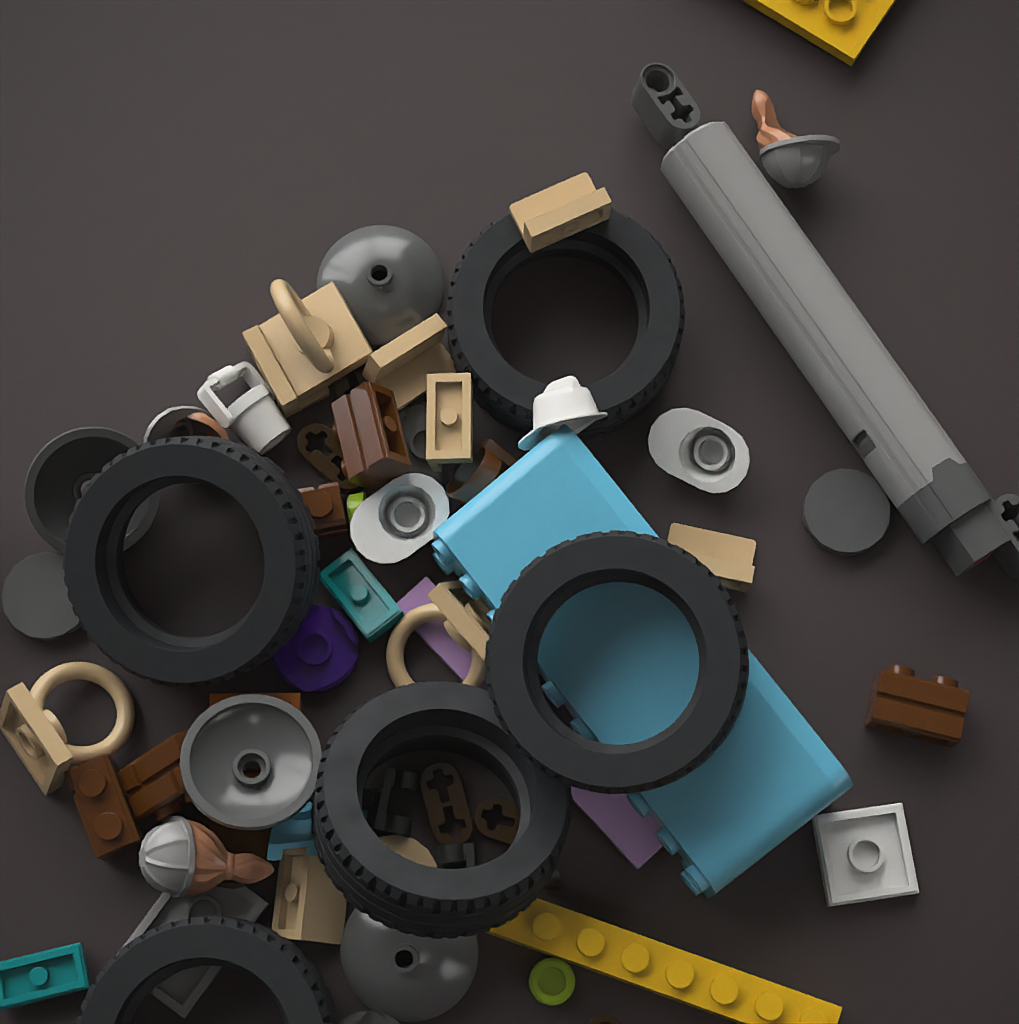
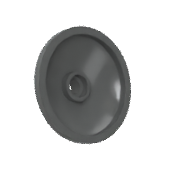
[317,225,444,348]
[24,427,160,553]
[180,694,322,830]
[340,908,479,1022]

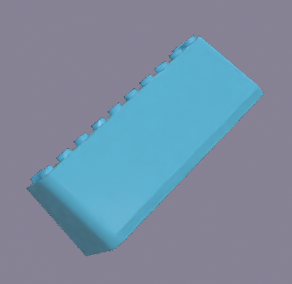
[431,424,853,899]

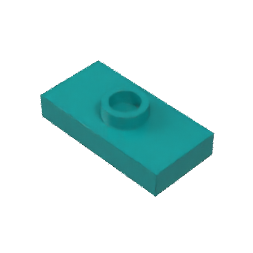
[318,548,404,644]
[0,942,91,1011]

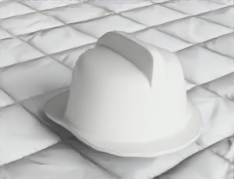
[518,376,608,450]
[648,408,750,493]
[350,473,450,564]

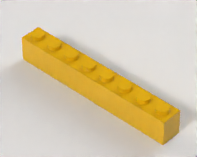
[485,898,843,1024]

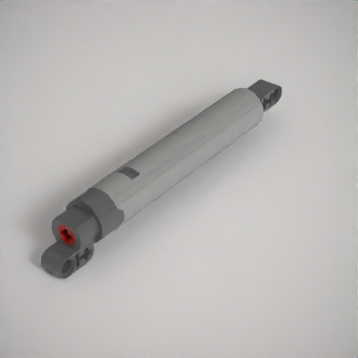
[630,62,1019,581]

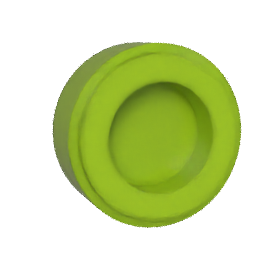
[529,958,575,1005]

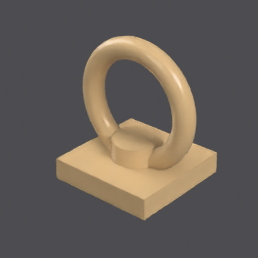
[259,279,373,401]
[386,580,490,688]
[0,662,135,796]

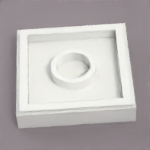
[812,803,919,907]

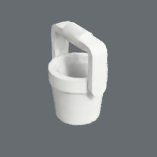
[197,361,292,455]

